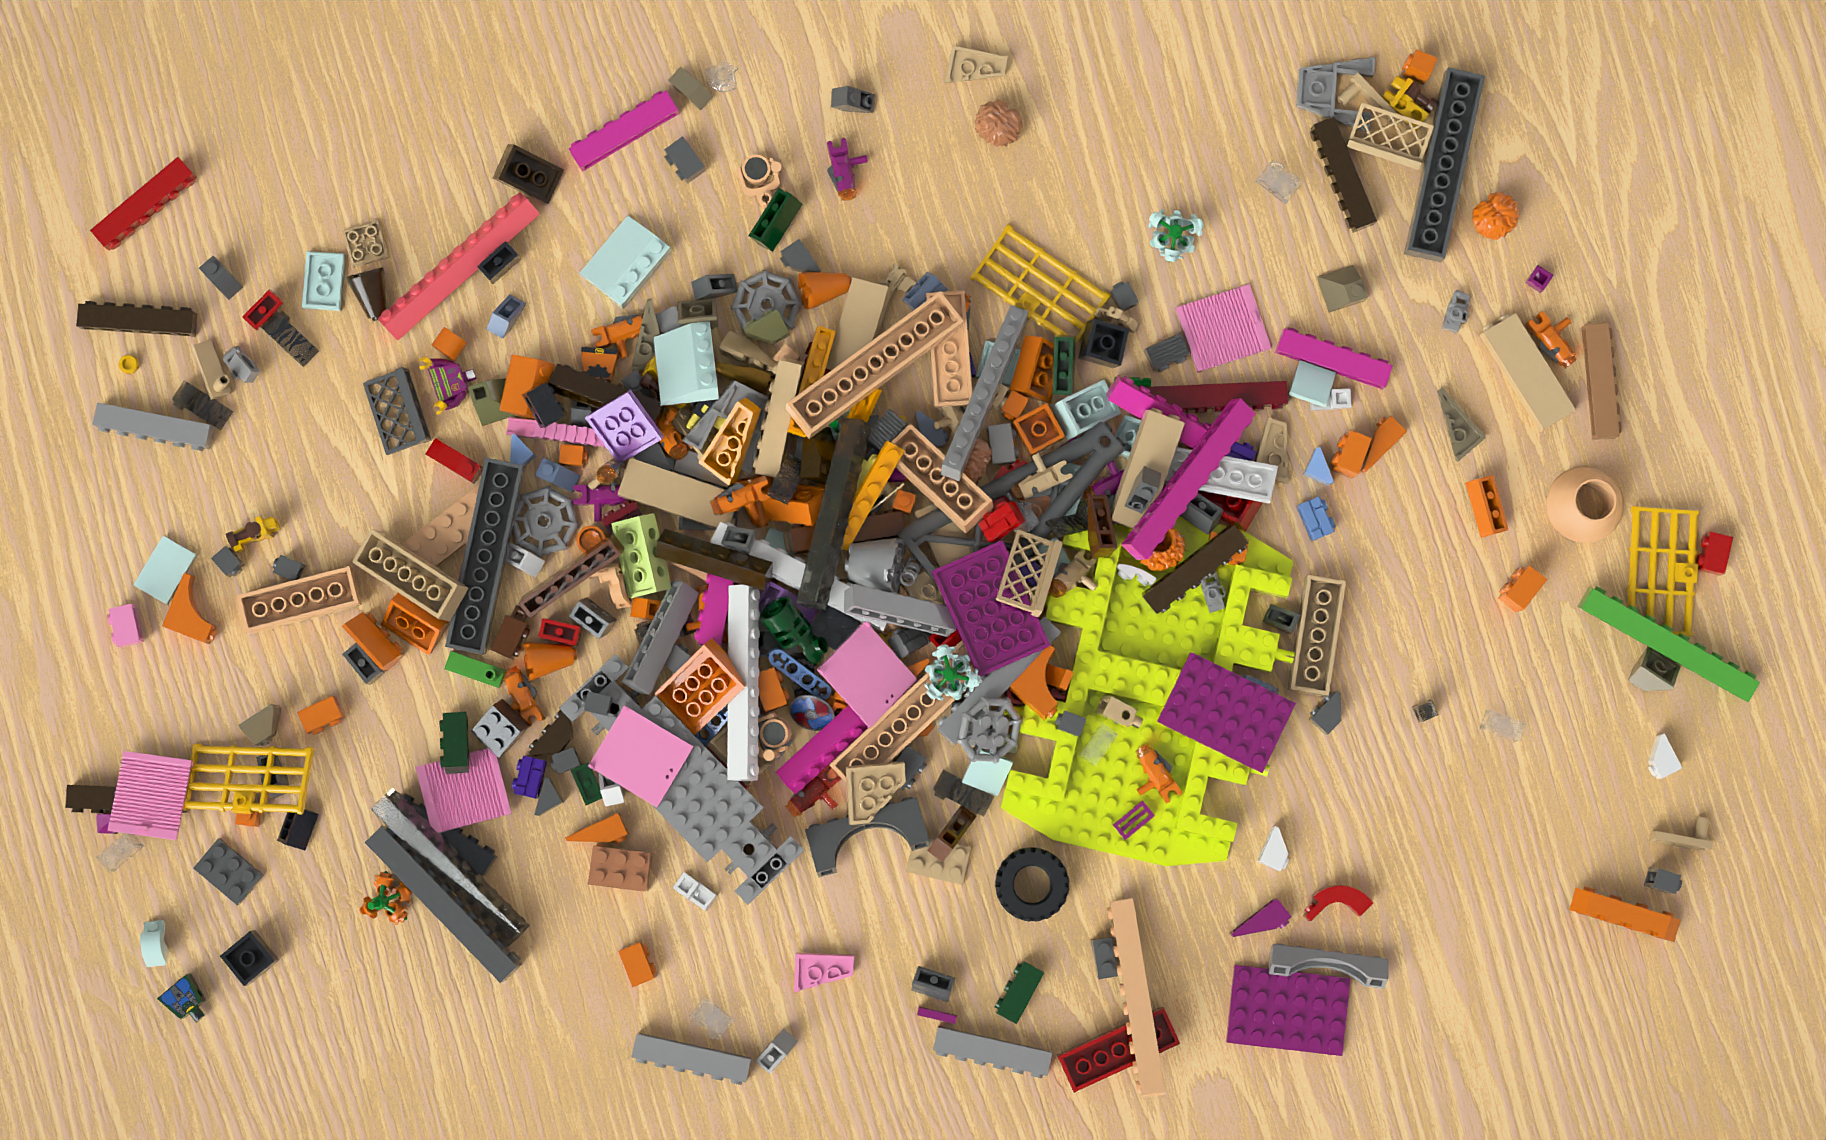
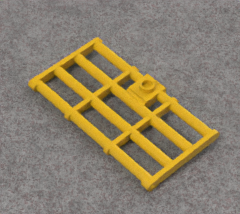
[970,224,1111,343]
[1626,505,1700,636]
[183,743,314,815]

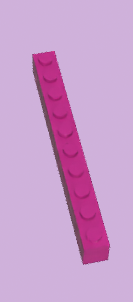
[1121,398,1256,560]

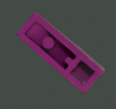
[1229,898,1291,937]

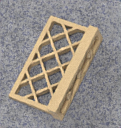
[1346,102,1434,170]
[996,530,1063,617]

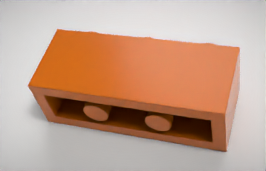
[1465,475,1509,538]

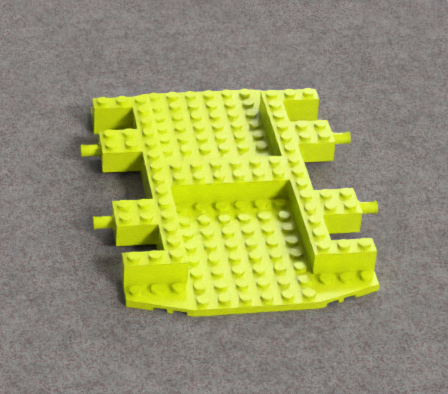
[1000,507,1295,866]

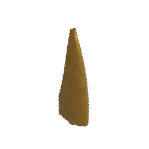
[714,360,775,394]

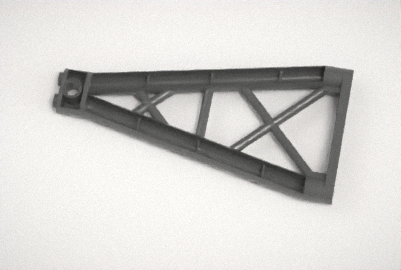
[897,421,1125,585]

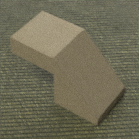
[668,67,713,110]

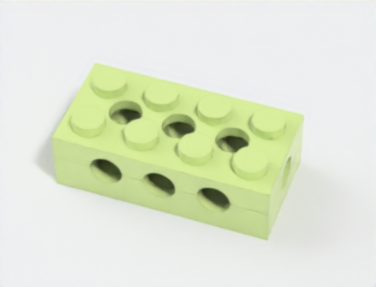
[611,513,672,598]

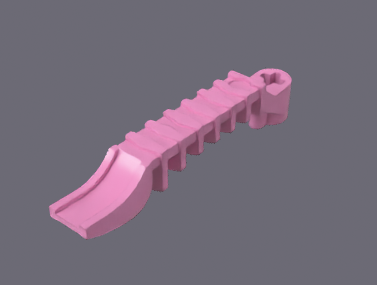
[506,417,607,449]

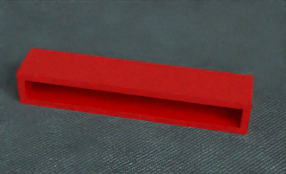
[90,157,197,251]

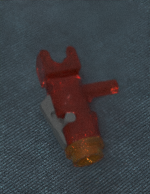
[785,764,842,818]

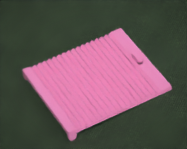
[1175,284,1271,373]
[817,621,917,728]
[588,705,693,808]
[416,748,512,834]
[108,751,194,840]

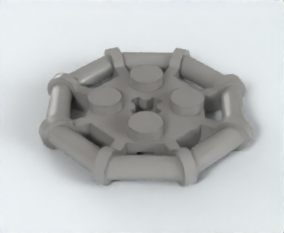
[731,270,803,333]
[512,486,580,558]
[957,696,1023,764]

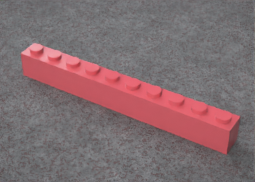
[378,192,540,341]

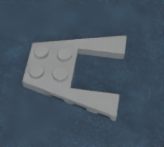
[1296,57,1375,132]
[683,380,769,474]

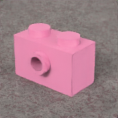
[107,604,144,648]

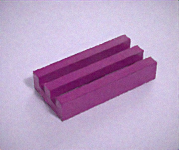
[1113,801,1155,840]
[917,1007,957,1024]

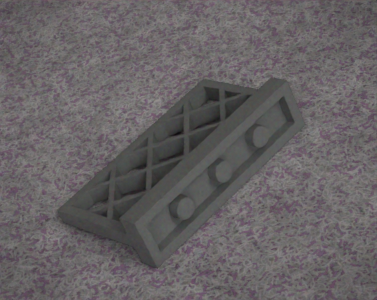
[363,367,432,455]

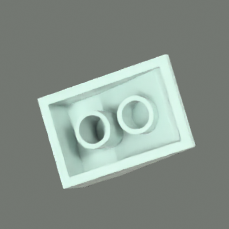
[1051,380,1121,440]

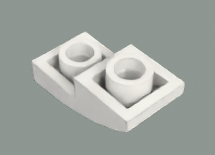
[1116,564,1157,586]

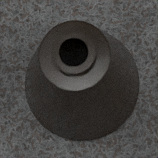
[346,267,386,321]

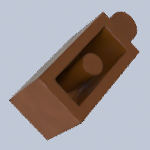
[490,605,530,660]

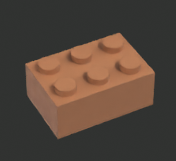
[588,846,653,892]

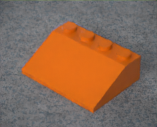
[654,638,746,735]

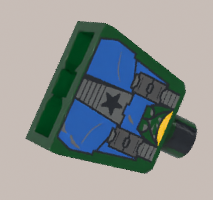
[157,973,206,1023]

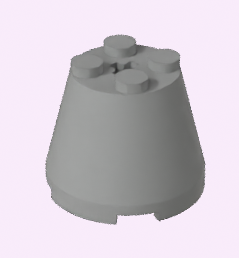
[845,538,905,593]

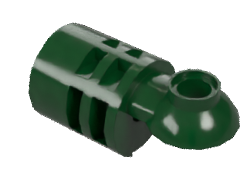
[760,596,828,664]

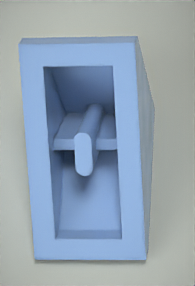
[510,434,536,466]
[1303,447,1334,486]

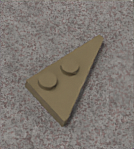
[631,298,661,372]
[1437,388,1486,462]

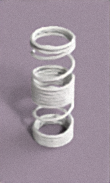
[900,555,922,586]

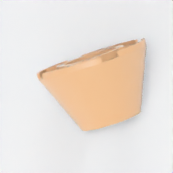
[1546,467,1623,543]

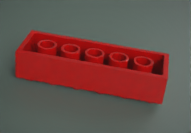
[1057,1007,1180,1093]

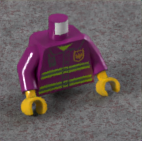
[418,356,477,415]

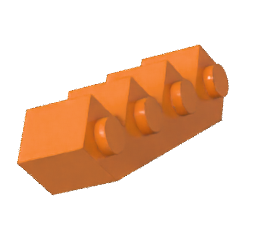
[1569,886,1681,942]

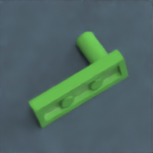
[444,651,506,688]

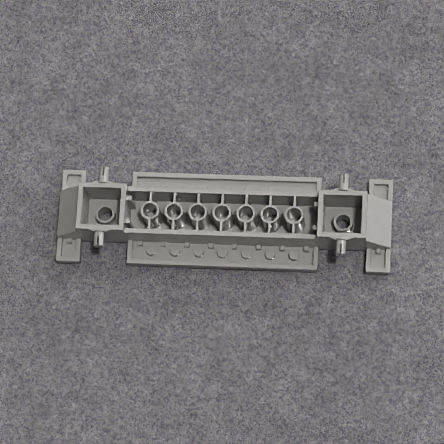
[559,654,804,905]

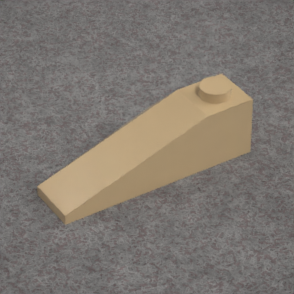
[719,330,776,376]

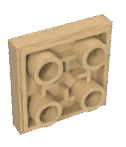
[342,220,390,268]

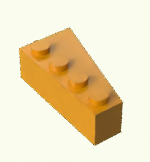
[699,398,761,485]

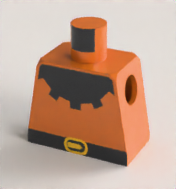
[581,347,619,382]

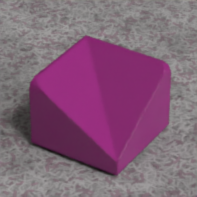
[1525,265,1553,293]
[96,814,118,834]

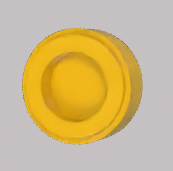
[118,355,139,374]

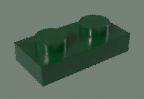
[570,762,603,806]

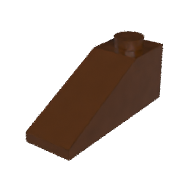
[1087,495,1118,558]
[927,805,977,863]

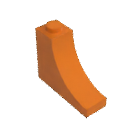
[162,573,217,644]
[1010,645,1058,721]
[1045,664,1074,692]

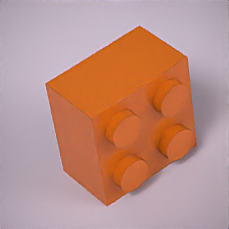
[1012,403,1065,457]
[1330,430,1372,478]
[1498,565,1548,612]
[758,667,790,713]

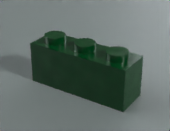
[748,188,803,252]
[1052,335,1076,395]
[439,712,469,774]
[994,961,1044,1024]

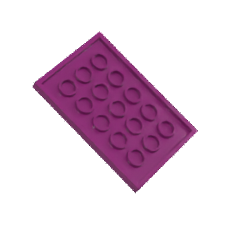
[931,540,1050,677]
[1157,652,1296,773]
[1226,965,1350,1056]

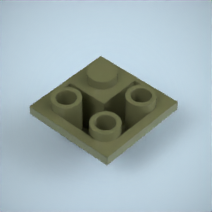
[744,309,790,345]
[468,378,516,426]

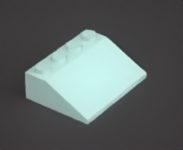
[579,215,672,309]
[654,321,719,406]

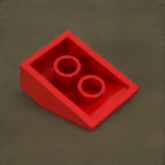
[1198,490,1263,532]

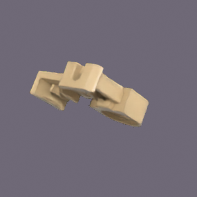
[878,263,916,298]
[1094,306,1139,333]

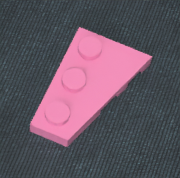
[794,953,854,992]

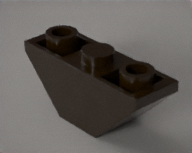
[528,710,573,756]

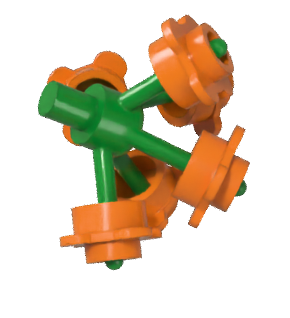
[359,871,412,925]

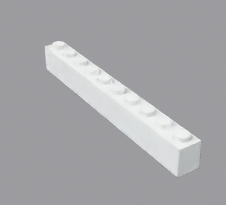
[710,522,887,632]
[727,585,760,781]

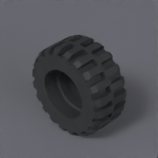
[995,847,1070,922]

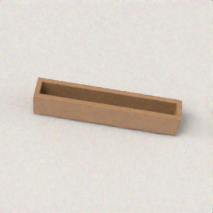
[1581,323,1622,440]

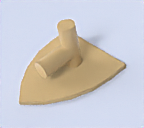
[870,482,904,512]

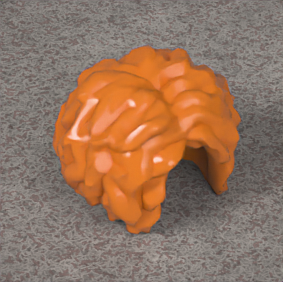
[1472,191,1520,241]
[1140,528,1186,571]

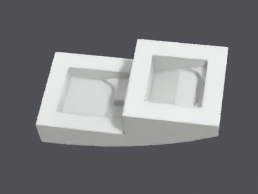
[1310,389,1352,411]
[673,872,718,911]

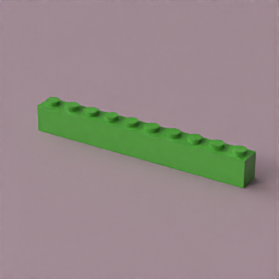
[1577,586,1760,702]

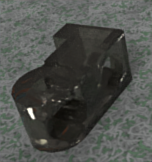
[1412,699,1439,723]

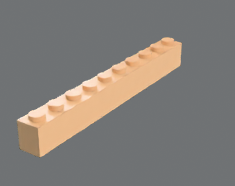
[1107,898,1165,1098]

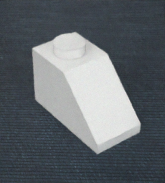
[506,542,545,578]
[1648,733,1682,779]
[598,772,624,807]
[1257,826,1289,871]

